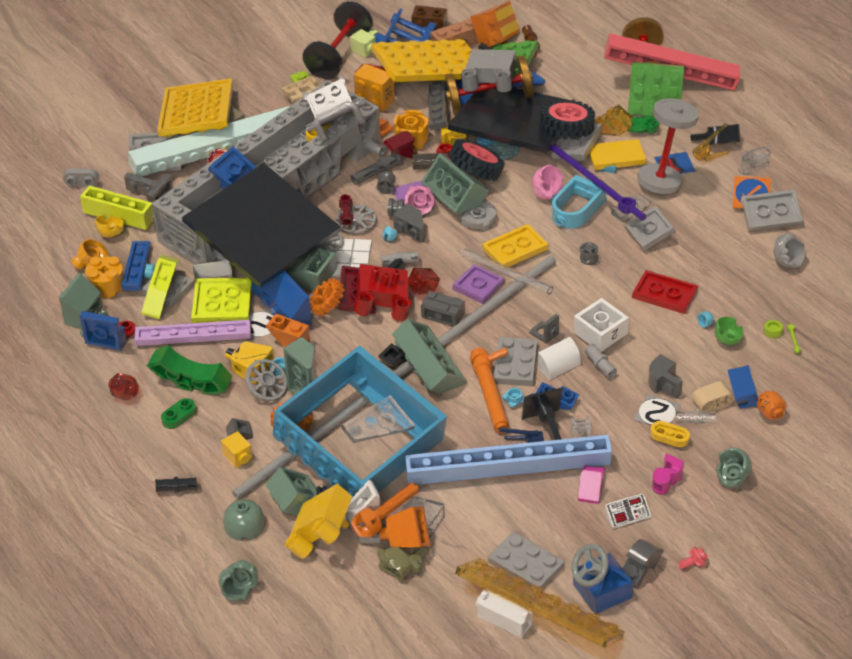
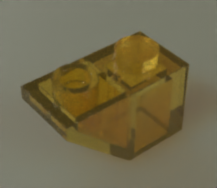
[594,104,633,136]

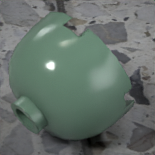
[223,499,265,541]

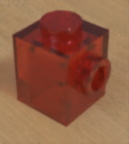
[408,268,440,295]

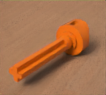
[351,482,419,537]

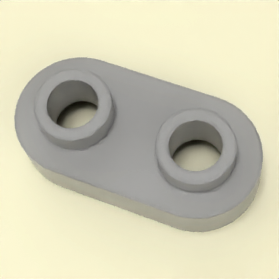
[63,168,99,187]

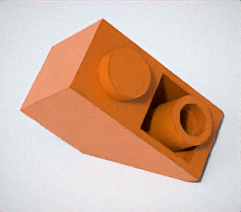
[266,314,310,347]

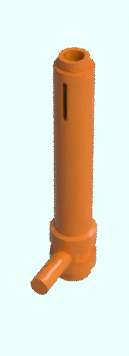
[470,347,509,434]

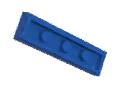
[121,241,151,291]

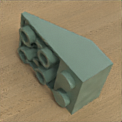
[285,248,337,291]

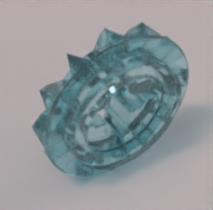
[491,142,519,159]

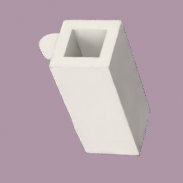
[476,588,533,638]

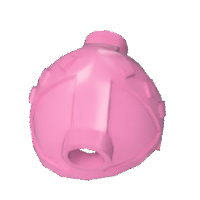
[405,186,436,215]

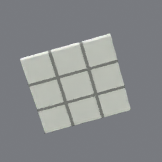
[318,239,372,277]

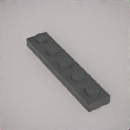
[429,81,447,131]

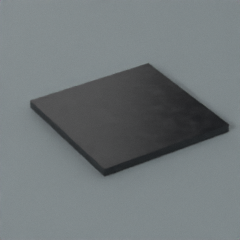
[448,87,577,153]
[182,163,341,288]

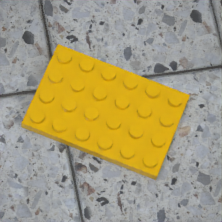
[371,39,472,82]
[157,78,233,137]

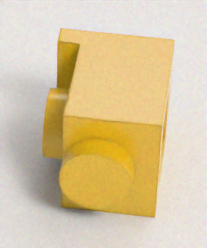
[441,124,466,146]

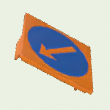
[733,176,771,209]

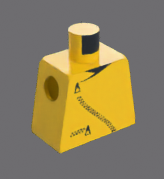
[225,342,274,385]

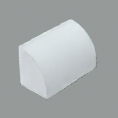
[538,337,581,380]

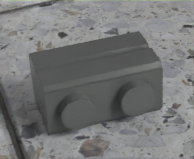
[421,291,465,326]

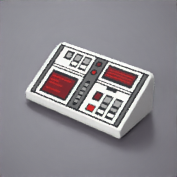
[605,494,651,529]

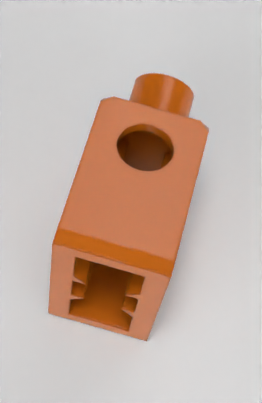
[379,506,431,547]

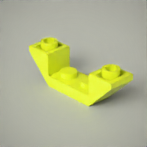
[141,254,179,319]

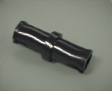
[155,476,197,493]

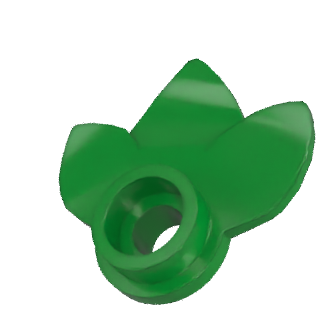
[628,116,660,133]

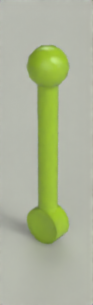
[787,324,801,354]

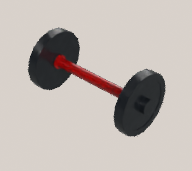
[302,1,373,80]

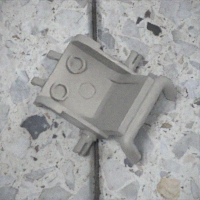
[302,74,368,142]

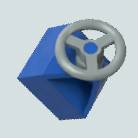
[572,544,633,614]

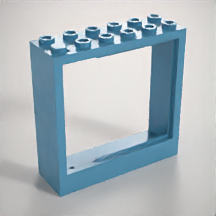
[272,346,447,498]

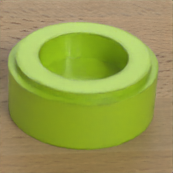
[763,320,783,338]

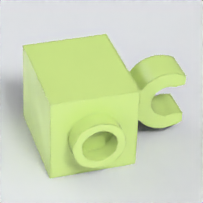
[350,29,379,58]

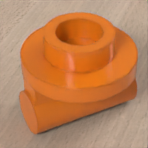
[379,118,394,138]

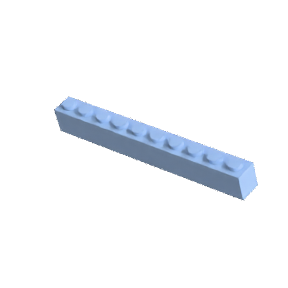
[405,435,612,485]

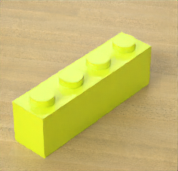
[80,186,154,230]

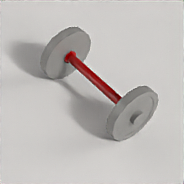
[637,98,699,194]

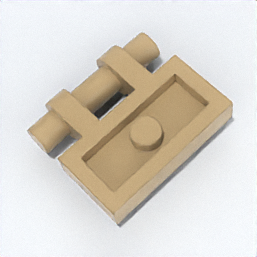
[282,76,319,103]

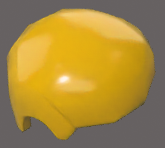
[95,215,124,238]

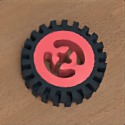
[540,99,595,139]
[448,139,505,181]

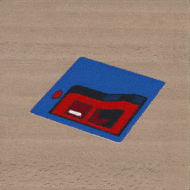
[654,152,696,174]

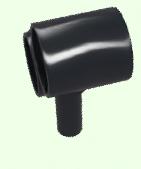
[690,124,741,145]

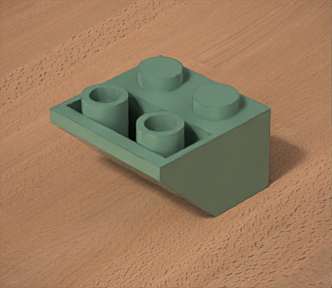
[59,273,103,330]

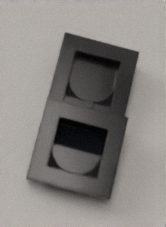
[378,343,407,368]

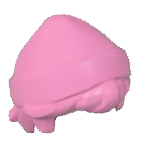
[532,165,563,200]

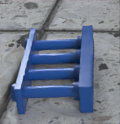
[375,8,436,60]

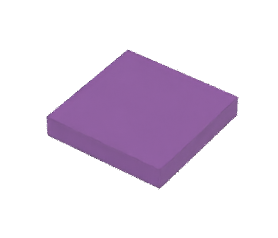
[452,264,505,304]

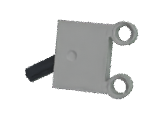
[461,43,517,92]

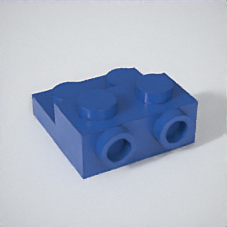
[208,146,256,189]
[80,311,126,350]

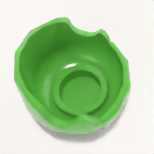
[714,316,744,345]

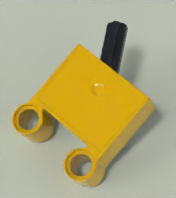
[285,484,352,559]

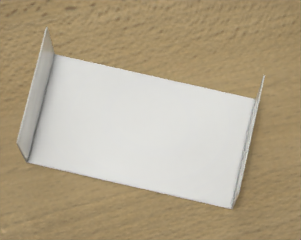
[192,260,233,283]

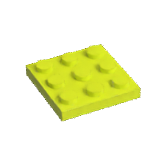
[191,278,252,323]

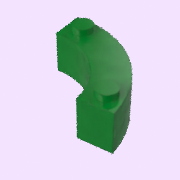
[147,345,232,395]

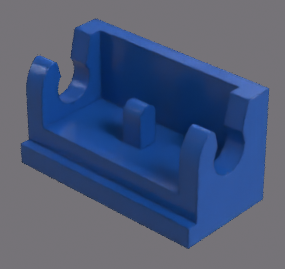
[728,365,758,408]

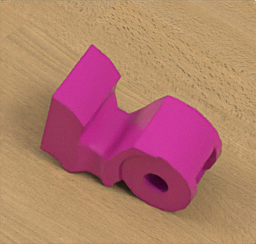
[652,453,684,494]

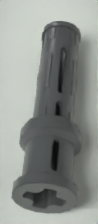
[350,152,402,185]

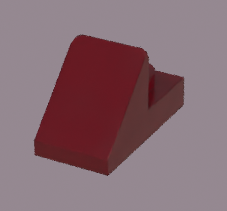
[383,130,419,161]

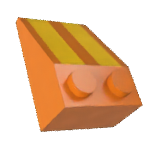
[470,1,520,47]

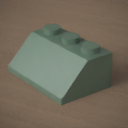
[283,337,318,395]

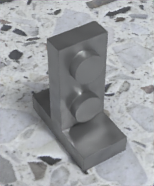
[124,172,173,203]

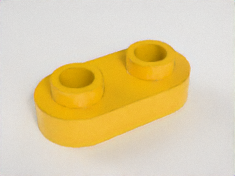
[650,421,690,447]

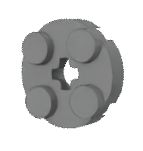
[460,200,496,231]

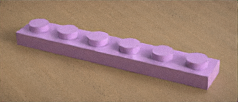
[135,320,251,346]

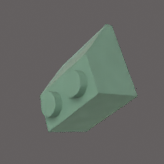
[265,466,317,516]

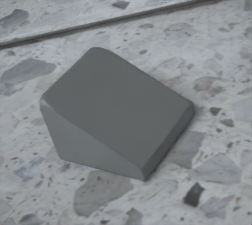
[226,418,253,439]

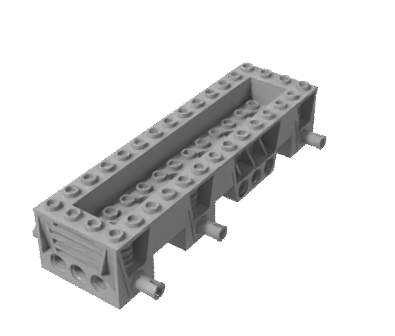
[152,80,386,268]

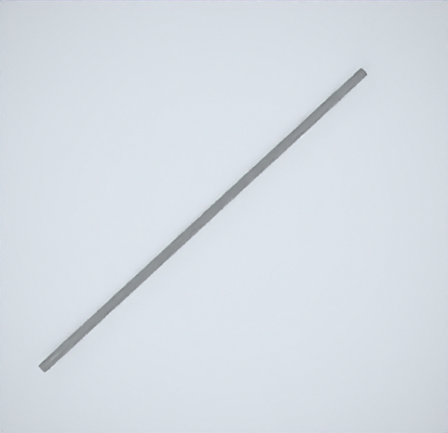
[232,255,556,499]

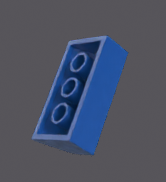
[251,271,312,325]

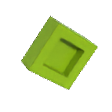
[290,71,310,83]

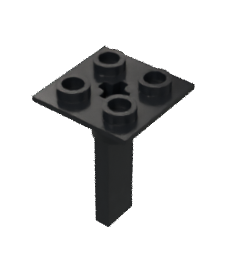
[521,387,563,440]

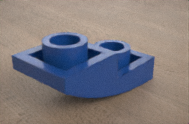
[536,382,579,410]

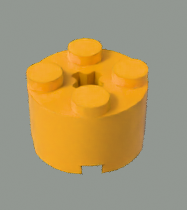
[394,110,429,149]
[85,256,124,299]

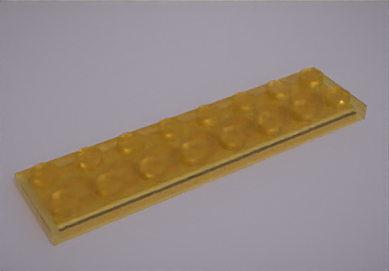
[455,559,625,648]

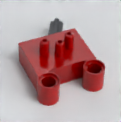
[354,258,411,321]

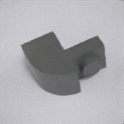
[648,354,683,399]
[623,539,664,586]

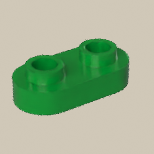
[161,398,196,429]

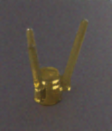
[692,123,729,162]

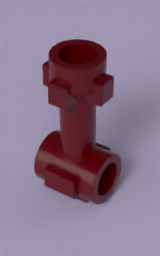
[339,194,354,226]

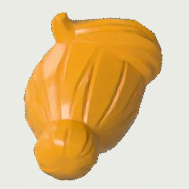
[71,239,110,270]

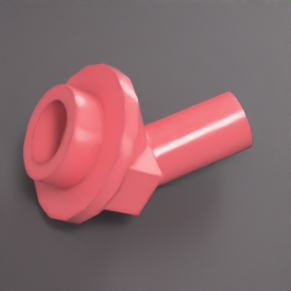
[678,546,708,569]

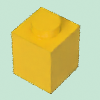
[221,431,253,468]

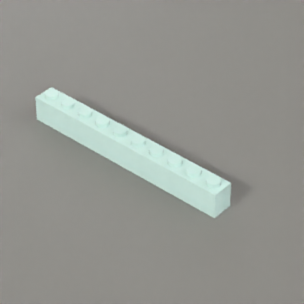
[128,106,290,176]

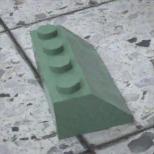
[421,153,490,214]
[392,318,467,394]

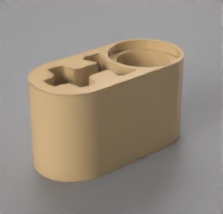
[692,381,735,414]

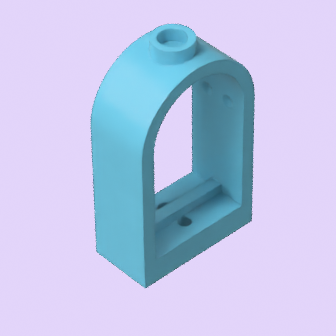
[552,175,606,229]

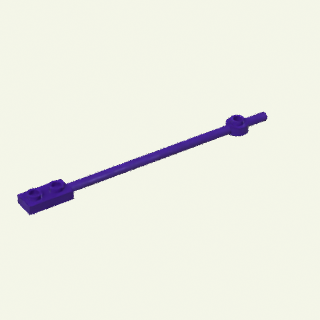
[550,144,646,221]

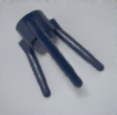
[499,428,544,443]

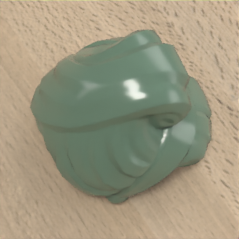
[716,448,752,488]
[218,560,258,601]

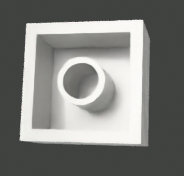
[573,298,629,352]

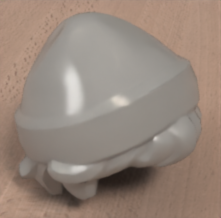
[773,233,807,268]

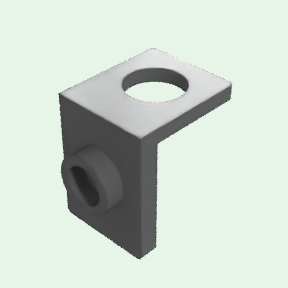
[529,314,559,344]

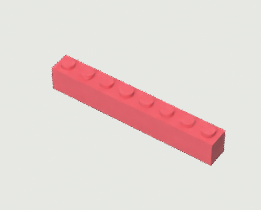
[604,33,740,91]

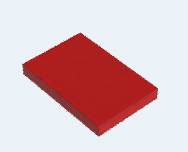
[632,270,698,314]

